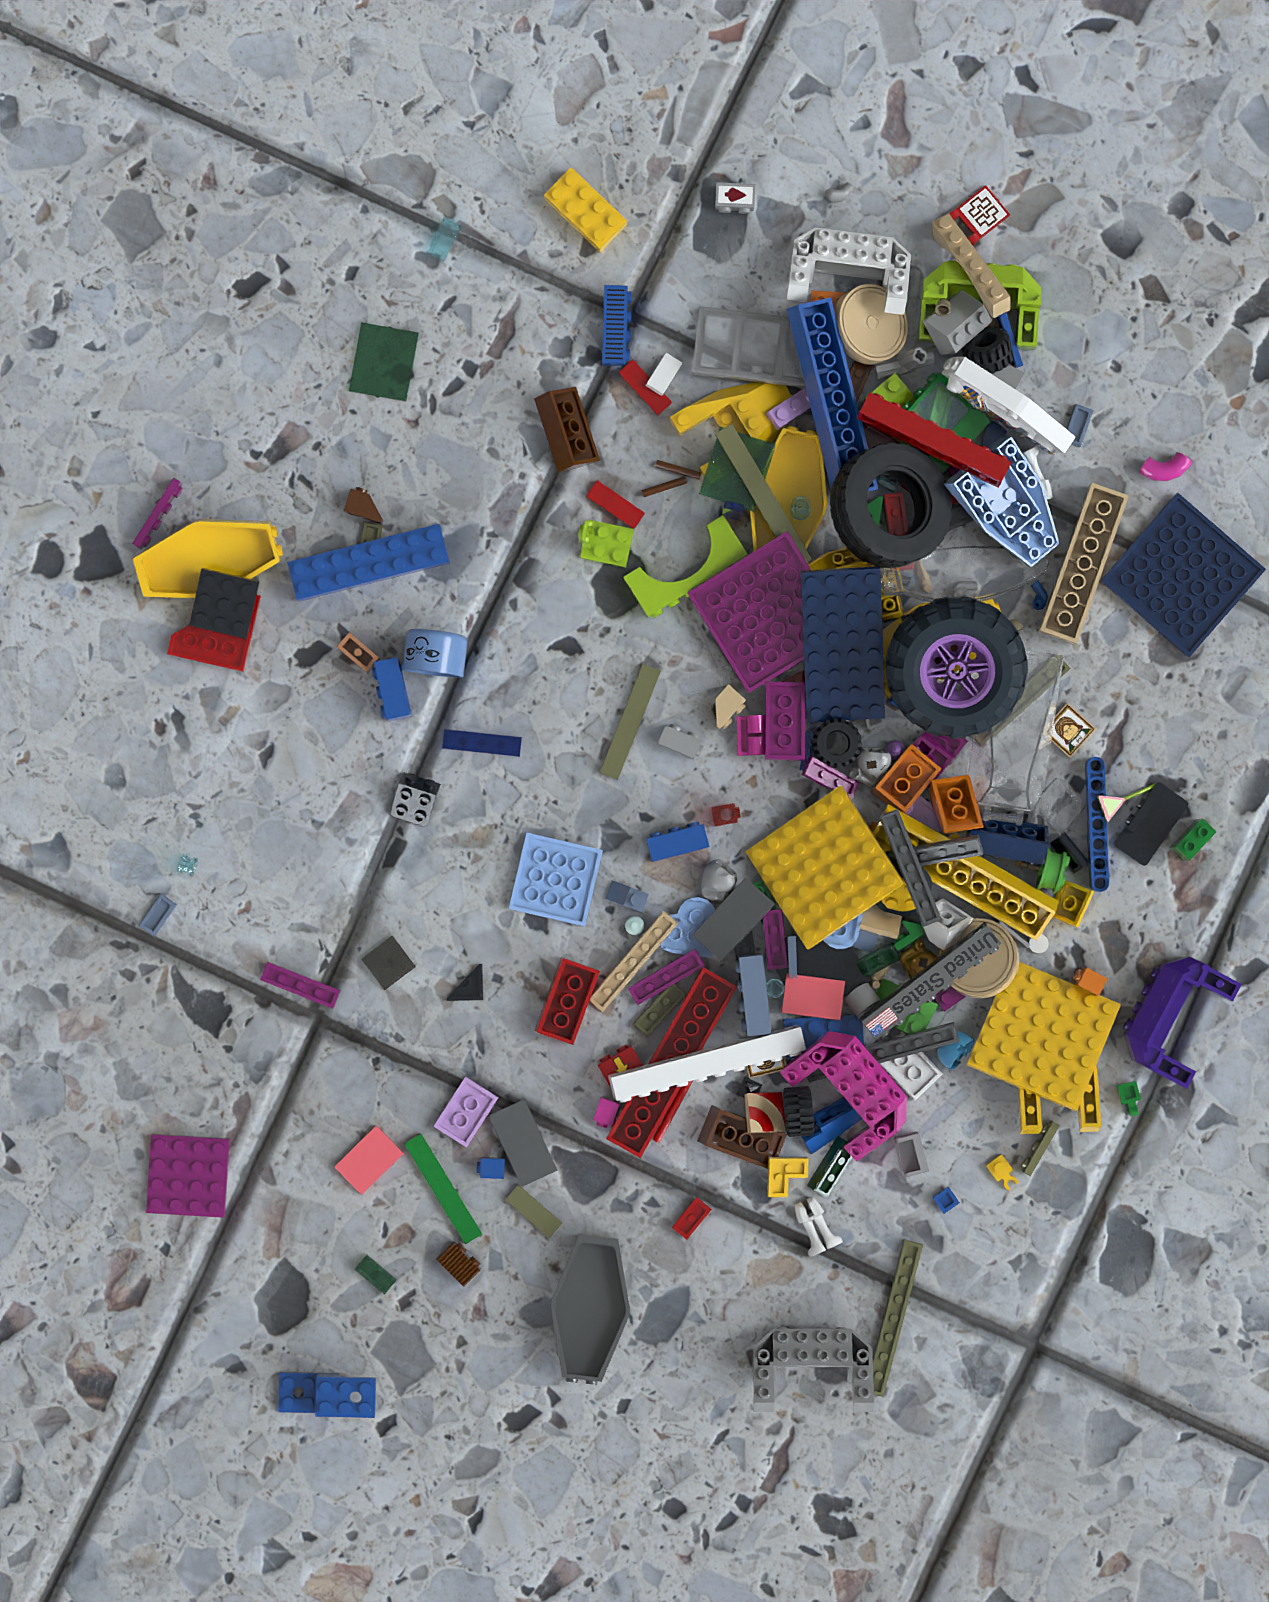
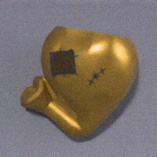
[900,939,938,978]

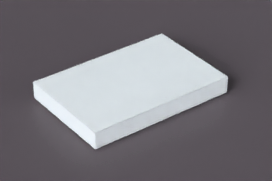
[879,1031,943,1101]

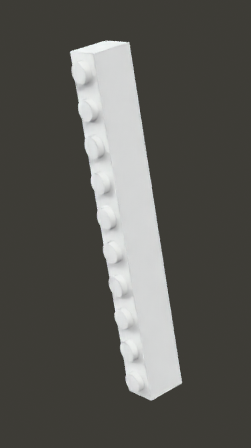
[608,1025,806,1102]

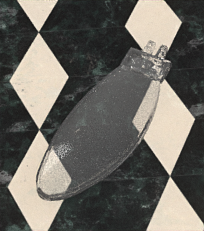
[880,546,1049,602]

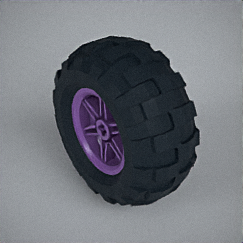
[885,596,1028,739]

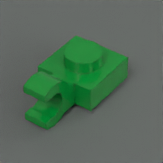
[1116,1081,1141,1117]

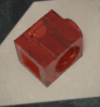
[711,803,741,827]

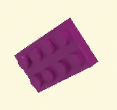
[765,682,805,761]

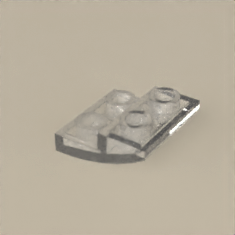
[1030,778,1087,834]

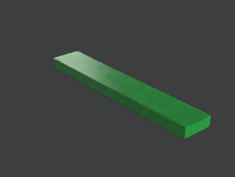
[404,1133,482,1244]

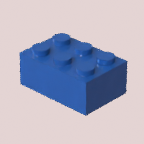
[372,657,412,722]
[646,821,710,862]

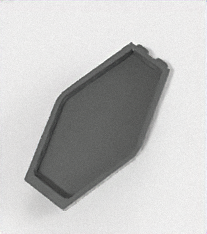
[551,1234,630,1385]

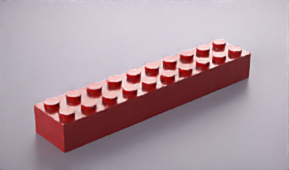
[606,967,737,1158]

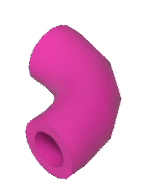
[1138,452,1193,481]

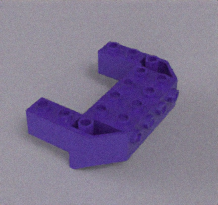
[1123,956,1242,1089]

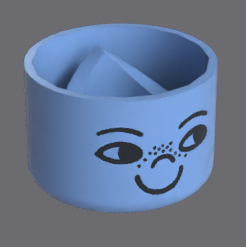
[402,629,468,678]

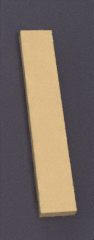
[589,911,678,1012]

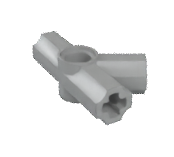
[874,347,935,380]

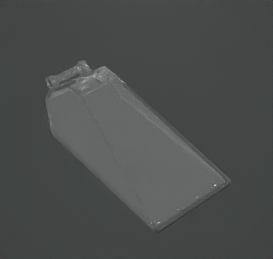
[967,650,1064,826]

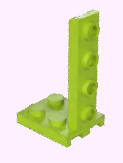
[578,520,634,568]

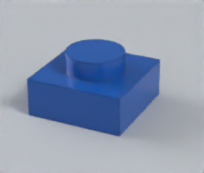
[932,1186,960,1214]

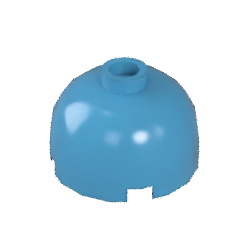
[937,1031,974,1071]

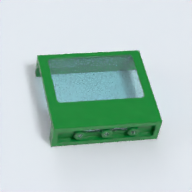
[896,372,990,474]

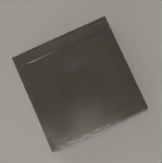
[361,936,416,990]

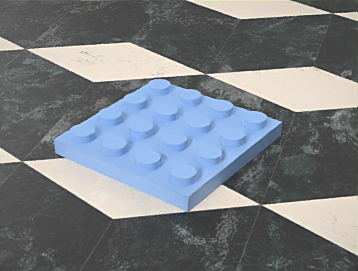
[509,832,603,926]

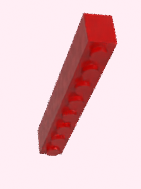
[857,393,1012,488]

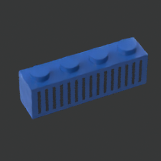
[602,285,632,366]

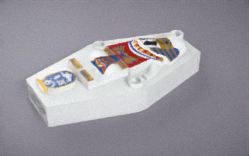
[942,357,1075,455]

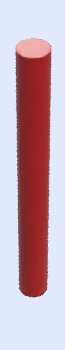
[653,1080,694,1143]

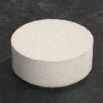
[1028,934,1049,953]

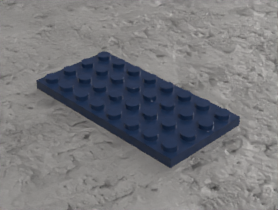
[800,566,885,723]

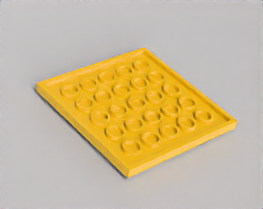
[745,785,905,949]
[967,962,1121,1112]

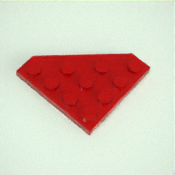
[167,595,261,672]

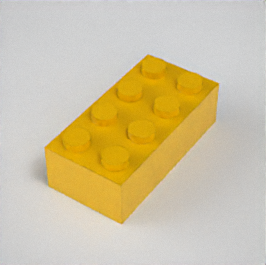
[544,167,627,253]

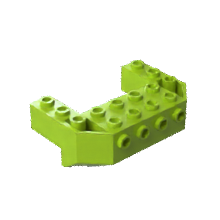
[918,260,1041,350]

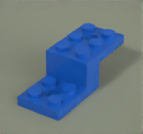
[278,1372,376,1418]

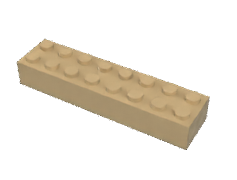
[1037,483,1129,645]

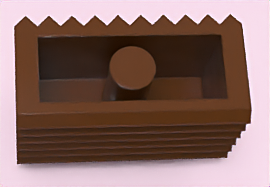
[436,1241,481,1287]

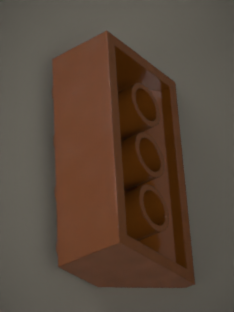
[534,387,600,473]

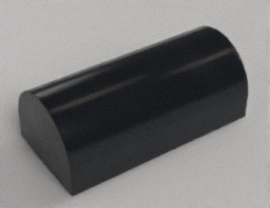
[1050,832,1089,874]

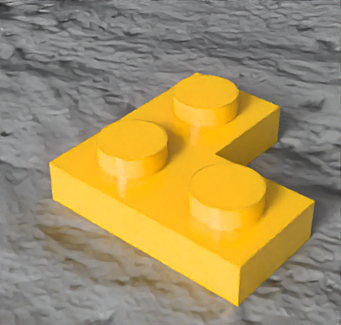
[767,1157,808,1197]

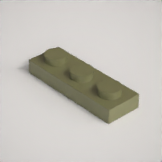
[1021,1121,1060,1177]

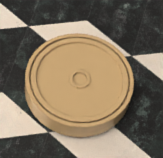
[834,284,908,364]
[939,918,1019,998]

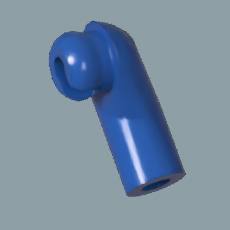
[1031,580,1048,610]

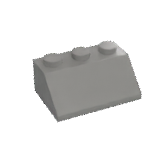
[923,290,992,355]

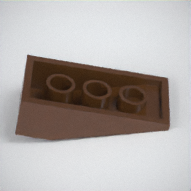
[697,1105,787,1169]

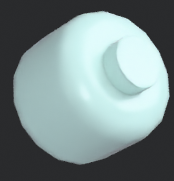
[625,916,644,935]

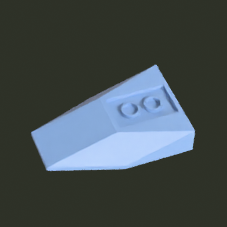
[944,437,1059,567]

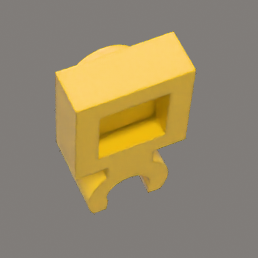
[985,1154,1019,1191]

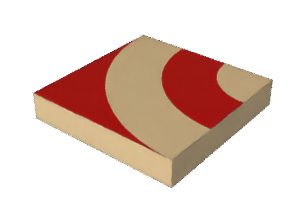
[744,1092,786,1133]

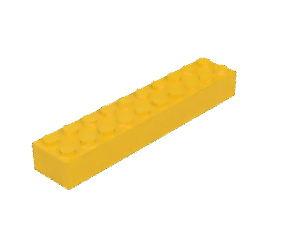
[872,804,1059,941]

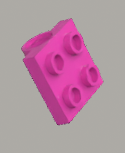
[736,715,765,756]

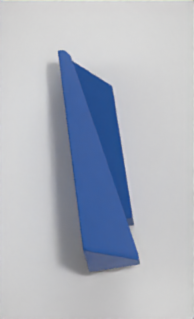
[801,1097,862,1154]

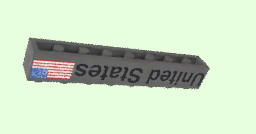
[859,922,1001,1040]

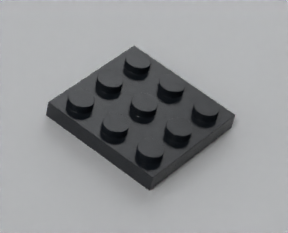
[189,568,260,639]

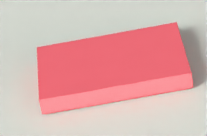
[782,973,845,1020]
[335,1125,404,1195]

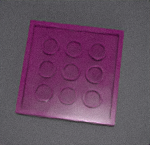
[146,1134,230,1218]

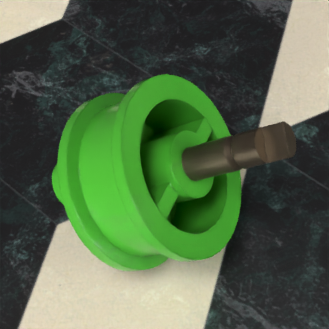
[1014,848,1070,894]

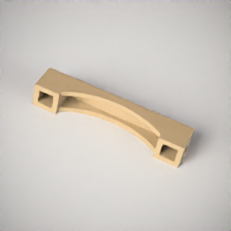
[932,213,1010,318]

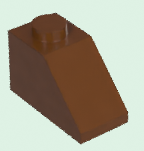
[344,487,383,524]

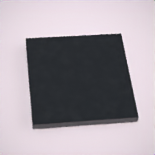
[765,932,871,1018]

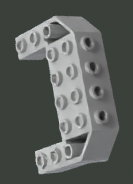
[752,1327,874,1412]

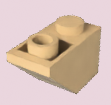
[715,684,746,730]

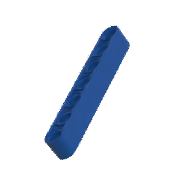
[1085,757,1109,892]

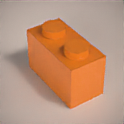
[1072,967,1108,996]

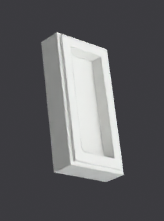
[646,353,682,396]

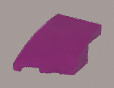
[913,732,968,788]

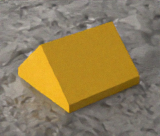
[1053,880,1094,928]

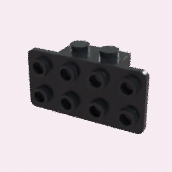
[1114,782,1189,866]

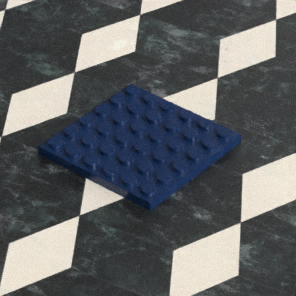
[1100,492,1266,658]

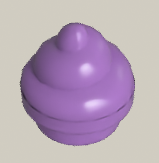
[886,740,905,760]

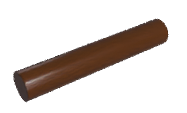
[656,460,702,480]
[641,476,687,497]

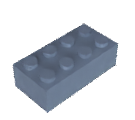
[734,953,771,1036]

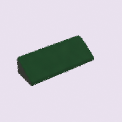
[807,1136,853,1198]

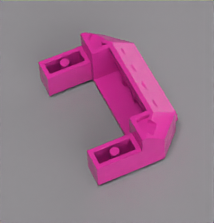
[780,1031,907,1162]

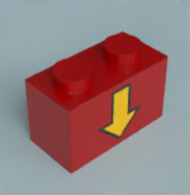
[598,1044,643,1086]

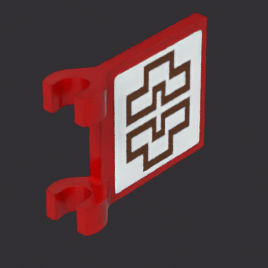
[949,185,1010,246]

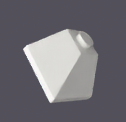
[923,898,973,950]

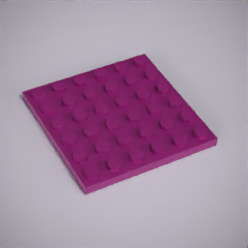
[688,531,811,693]

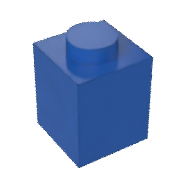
[477,1157,505,1179]

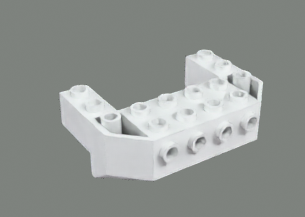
[787,227,911,315]

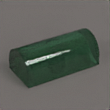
[857,942,899,977]
[354,1254,397,1295]

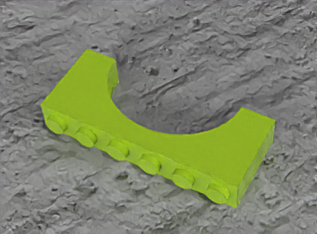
[623,515,748,619]

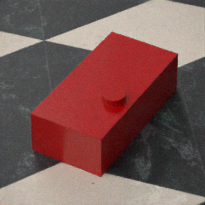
[534,957,600,1045]

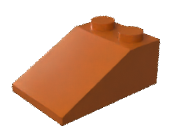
[871,744,941,813]
[928,775,983,834]

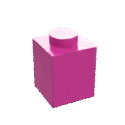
[593,1097,620,1128]

